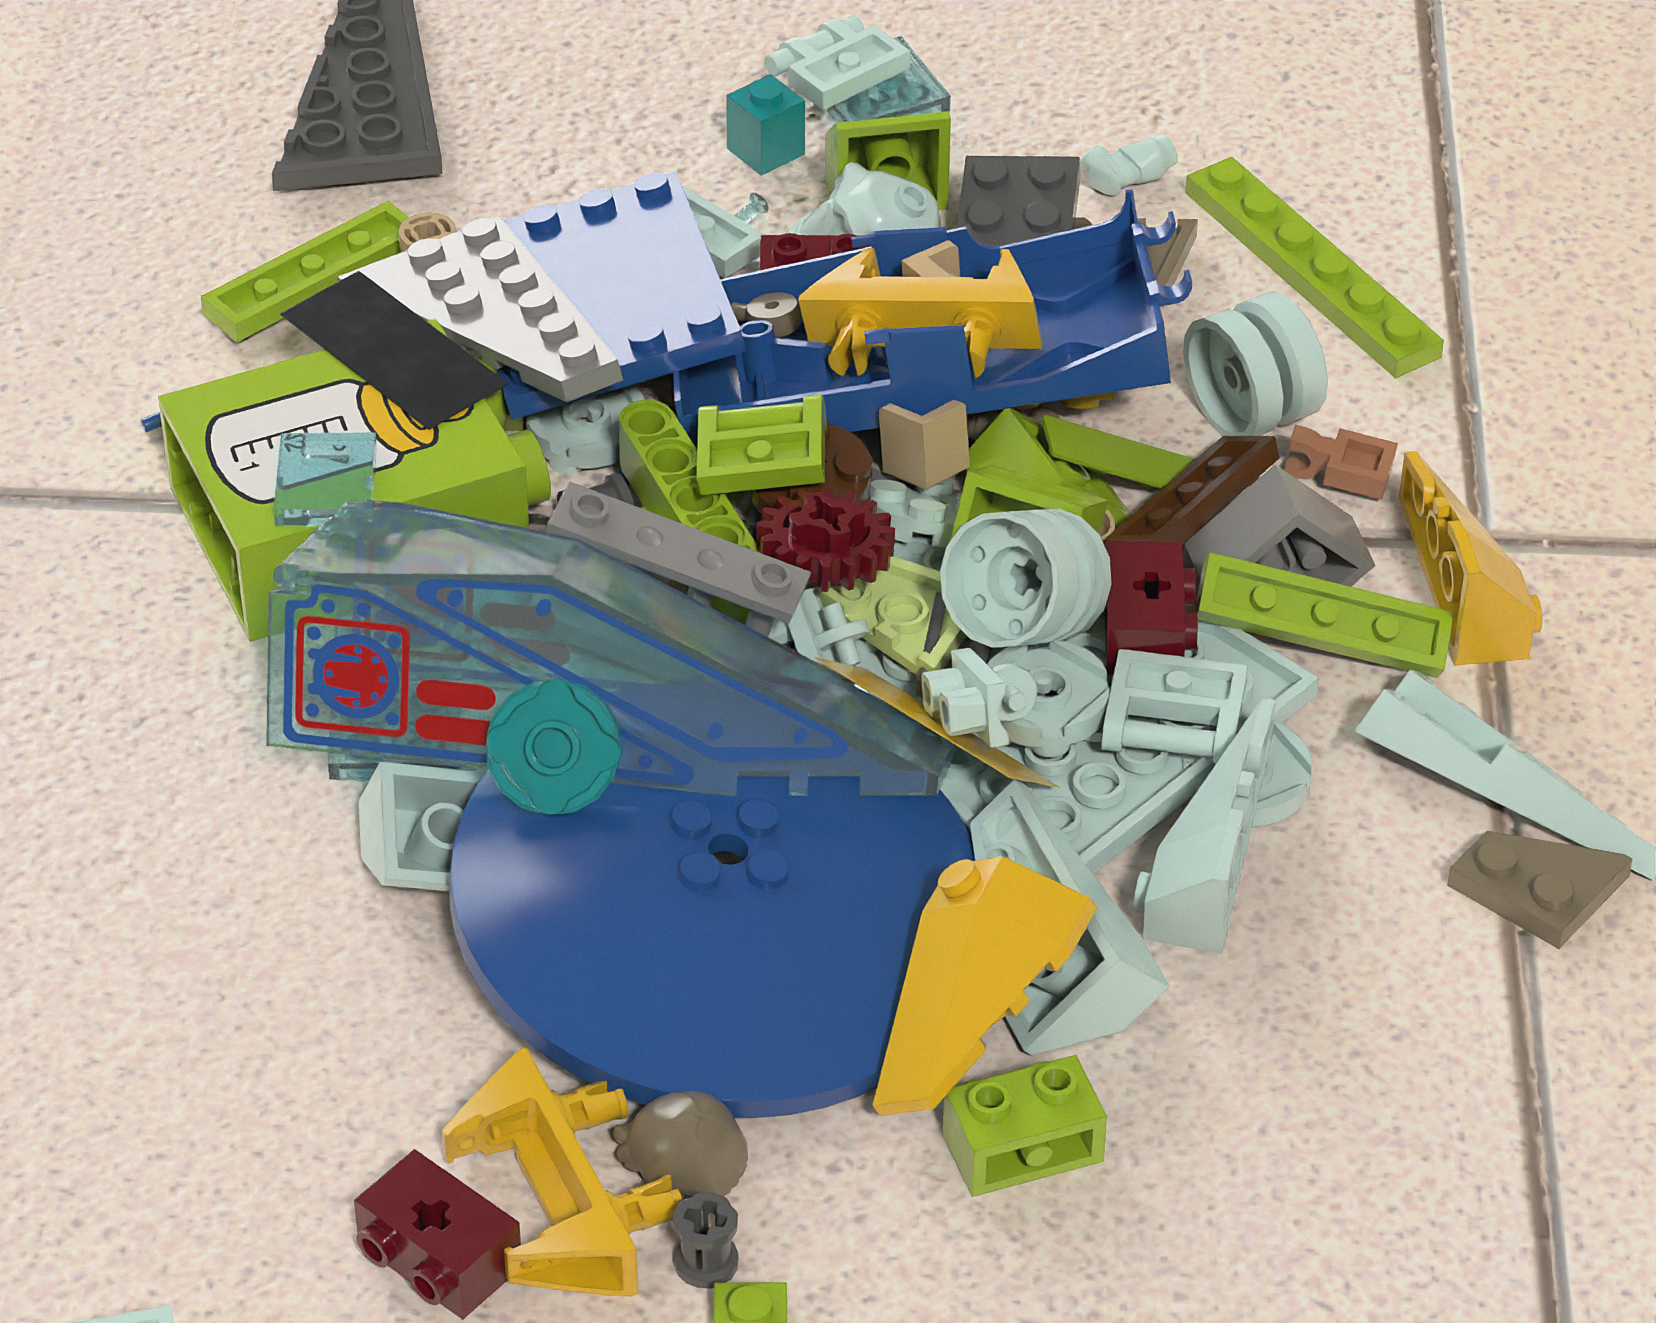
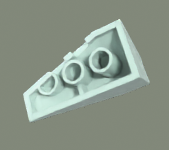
[359,761,487,891]

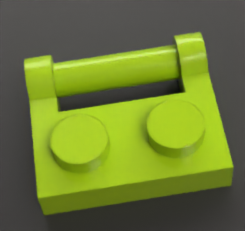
[697,394,827,495]

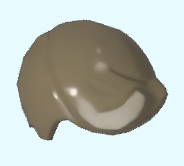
[613,1091,748,1197]

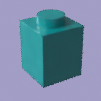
[726,74,805,176]

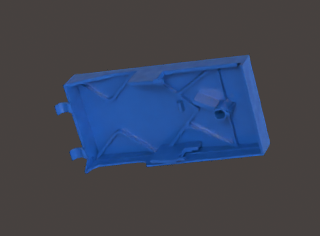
[673,189,1192,449]

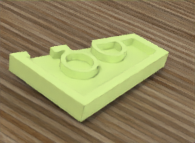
[805,556,967,676]

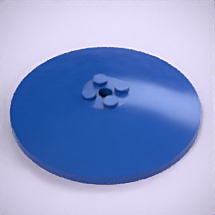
[449,684,975,1118]

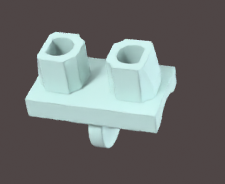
[766,588,870,704]
[921,648,1038,748]

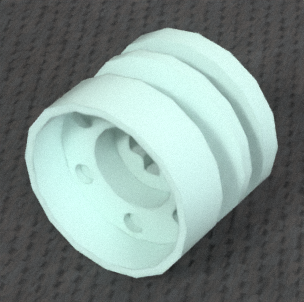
[940,508,1112,648]

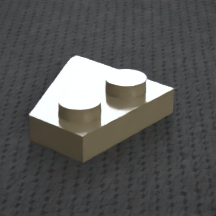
[1447,831,1633,949]

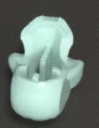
[788,162,941,236]

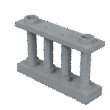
[529,481,811,693]

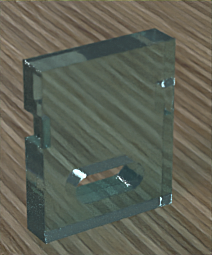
[273,432,377,526]

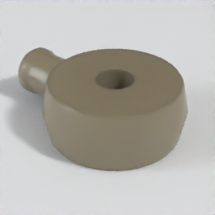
[730,292,802,338]

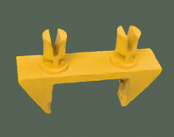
[798,248,1043,379]
[442,1047,682,1297]

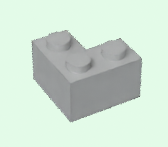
[1184,464,1376,587]

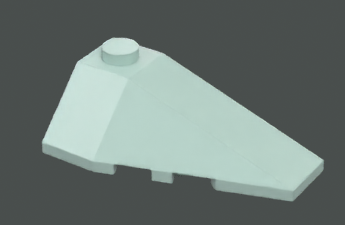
[1133,698,1276,954]
[969,779,1170,1055]

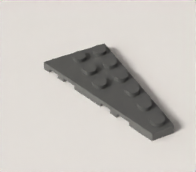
[272,0,443,191]

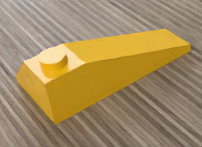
[1399,451,1542,666]
[873,856,1097,1116]

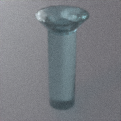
[734,192,769,223]

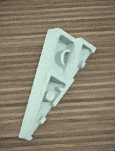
[1354,670,1656,880]

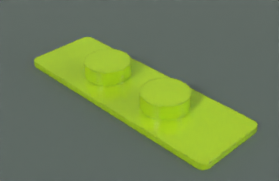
[1041,415,1196,489]

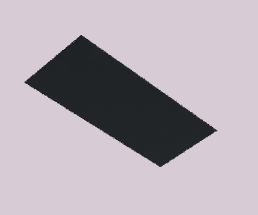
[280,270,509,430]

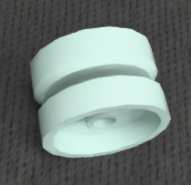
[1183,291,1328,436]

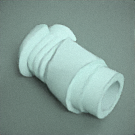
[1081,134,1178,196]

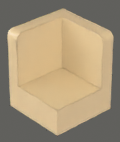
[879,400,970,490]

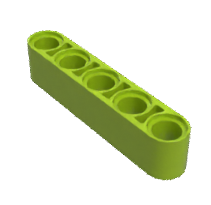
[619,399,760,640]

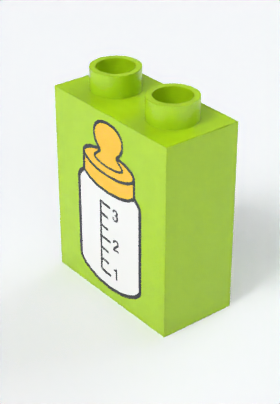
[158,318,551,642]

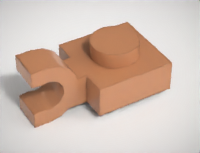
[1284,424,1398,500]

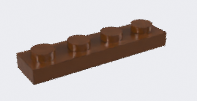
[1103,436,1280,549]

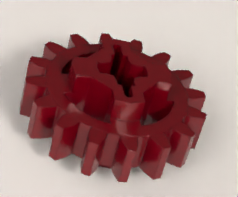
[756,487,895,592]

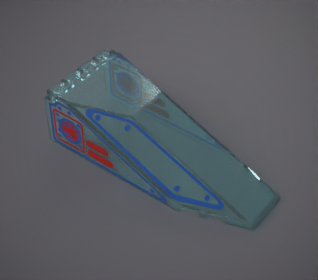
[266,499,956,796]

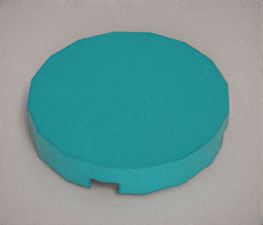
[486,678,623,815]

